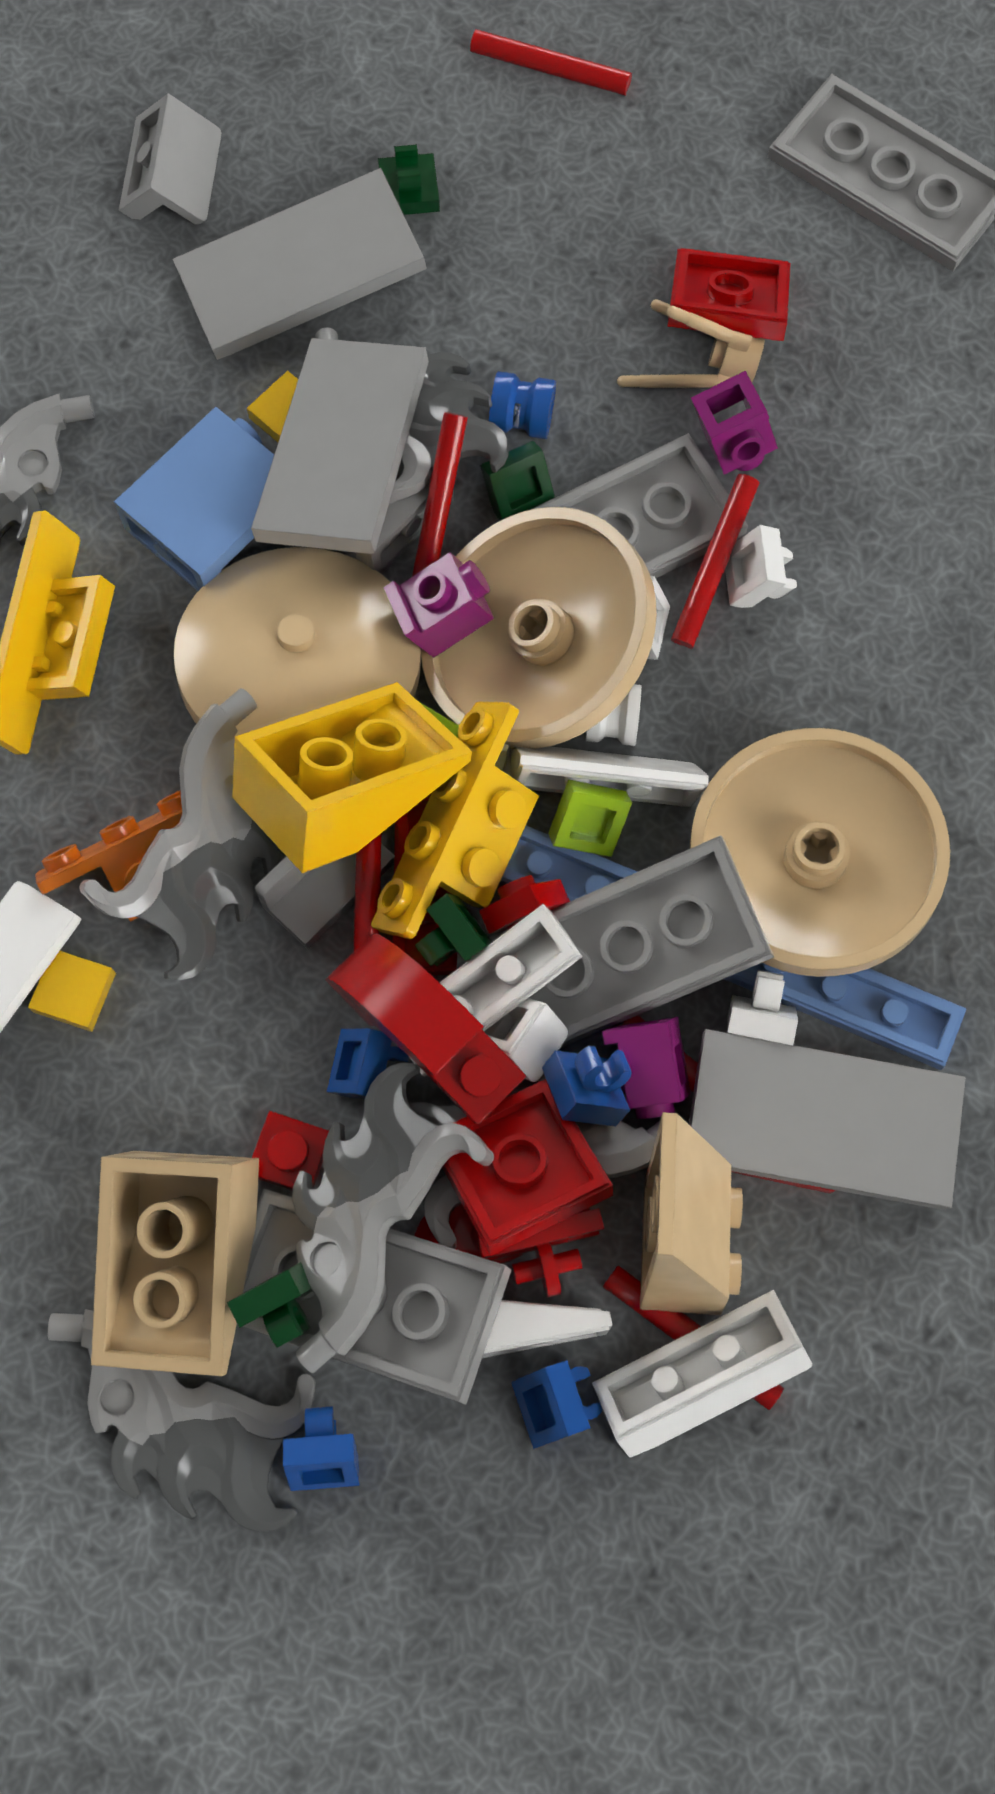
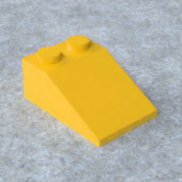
[232,682,472,873]

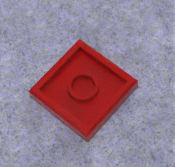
[667,248,791,341]
[442,1079,613,1256]

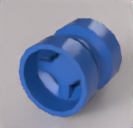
[489,371,556,440]

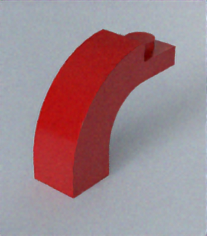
[325,934,527,1125]

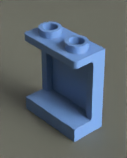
[114,407,274,591]

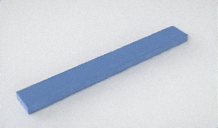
[499,826,966,1070]

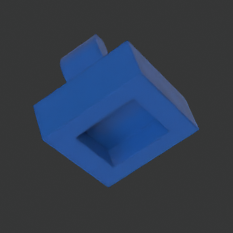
[327,1028,409,1099]
[542,1046,632,1127]
[511,1360,603,1449]
[283,1406,360,1491]

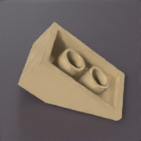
[640,1113,743,1315]
[91,1151,259,1376]

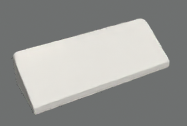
[510,746,708,807]
[0,881,82,1033]
[410,904,583,1076]
[592,1290,812,1457]

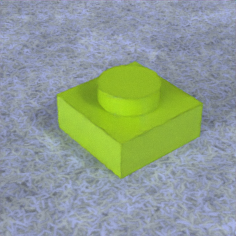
[548,779,632,857]

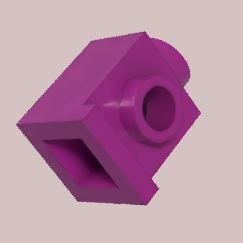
[691,371,778,475]
[383,552,494,658]
[602,1016,691,1119]

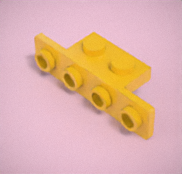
[0,510,115,755]
[371,701,539,939]

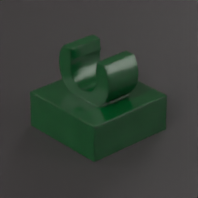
[378,144,440,215]
[480,441,555,521]
[415,893,493,967]
[227,1262,311,1348]

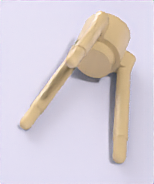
[617,299,765,388]

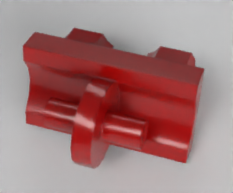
[477,1207,604,1298]

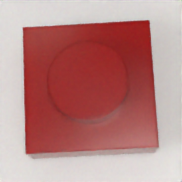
[479,875,570,934]
[252,1110,329,1191]

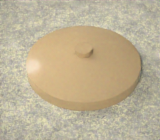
[421,507,657,749]
[174,547,421,738]
[690,728,950,977]

